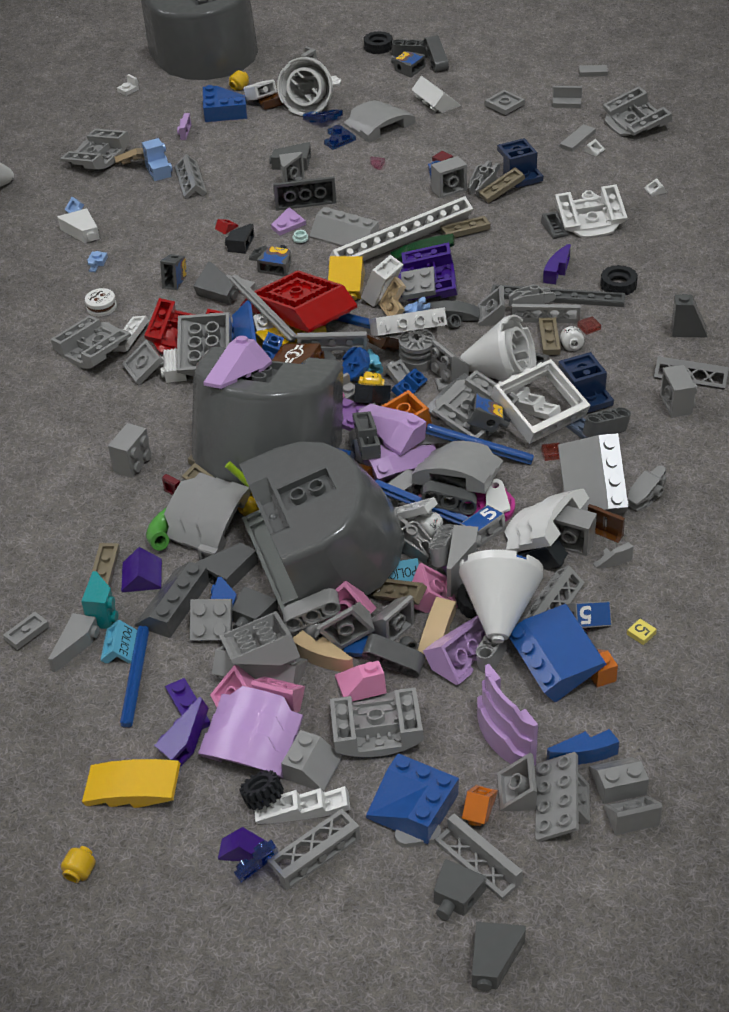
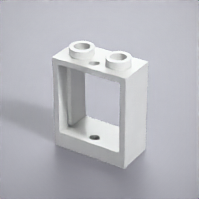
[361,255,403,307]

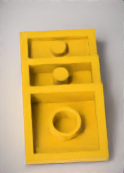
[82,759,181,808]

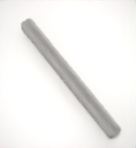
[230,275,297,342]

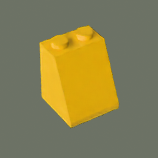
[328,256,365,300]

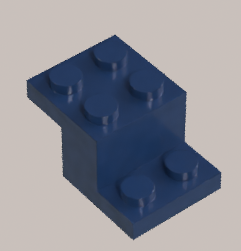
[497,138,544,188]
[558,352,614,413]

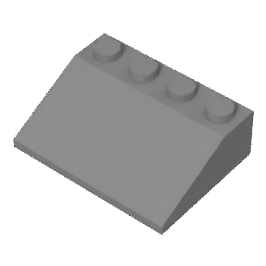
[177,312,232,376]
[558,433,628,514]
[219,611,300,666]

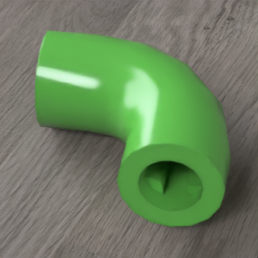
[146,507,169,551]

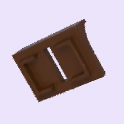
[257,93,285,110]
[367,334,399,352]
[588,504,625,543]

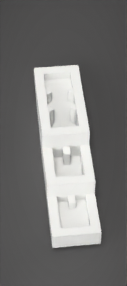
[511,386,561,420]
[255,786,351,824]

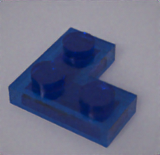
[303,109,343,123]
[324,124,356,150]
[234,840,278,883]

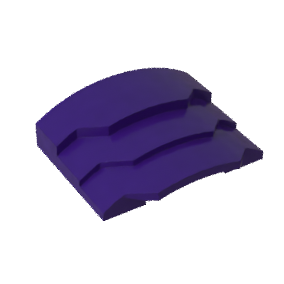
[398,242,458,301]

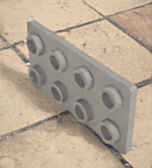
[535,752,590,842]

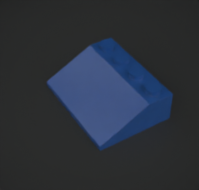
[509,603,607,702]

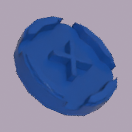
[342,347,370,382]

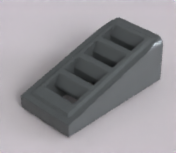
[541,211,568,239]

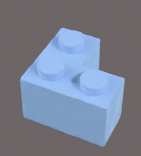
[142,138,173,181]

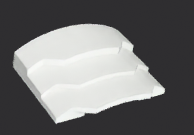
[555,184,628,238]
[504,489,589,551]

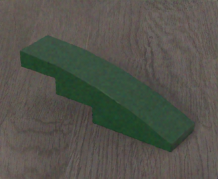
[390,234,455,262]

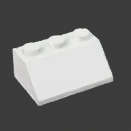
[412,76,461,113]

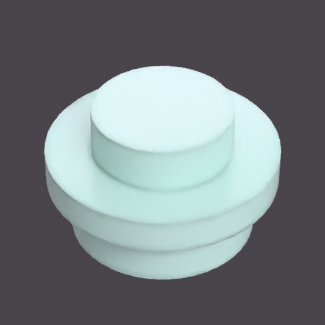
[293,230,308,243]

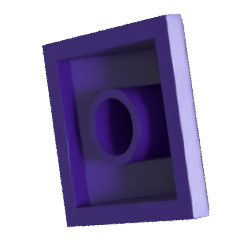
[121,547,162,593]

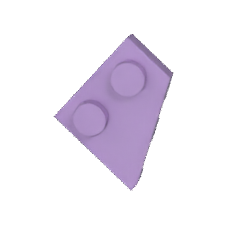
[271,207,306,236]

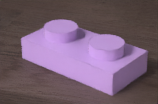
[177,113,191,140]

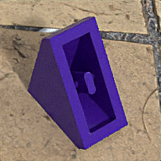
[218,827,268,863]

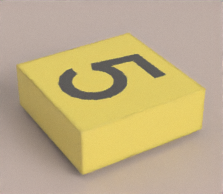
[627,619,657,645]

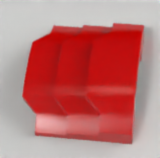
[144,298,223,354]

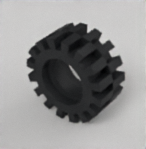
[239,770,284,810]

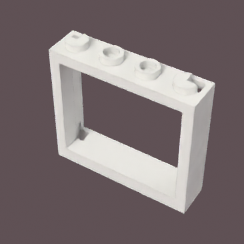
[369,307,447,336]
[490,359,591,444]

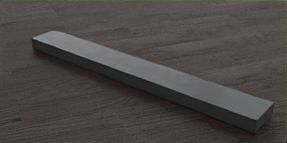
[491,285,625,307]

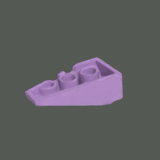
[204,336,272,389]
[358,404,426,456]
[359,444,436,482]
[423,615,486,685]

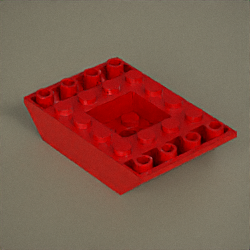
[240,270,357,333]

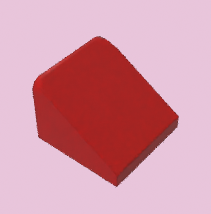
[215,219,239,234]

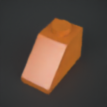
[591,649,618,688]
[462,785,498,826]

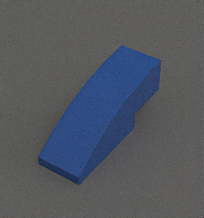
[547,729,619,765]

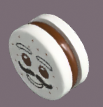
[85,288,117,316]

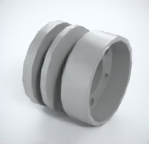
[399,329,435,372]

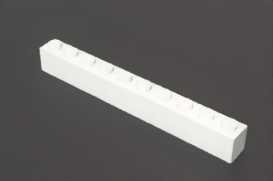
[329,196,473,261]

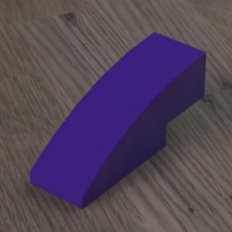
[543,244,571,285]

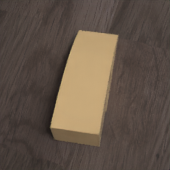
[418,597,456,659]
[293,630,353,672]

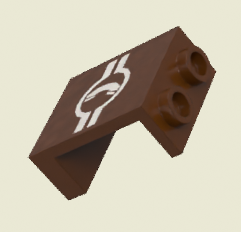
[272,343,325,364]

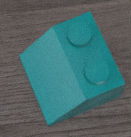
[81,571,119,629]

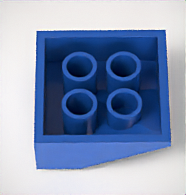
[203,85,247,122]
[366,753,459,844]

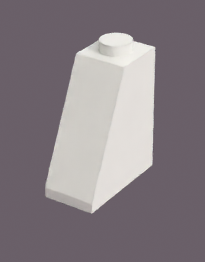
[57,208,100,243]

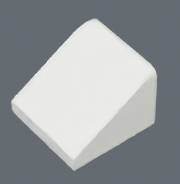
[582,139,605,156]
[644,178,667,196]

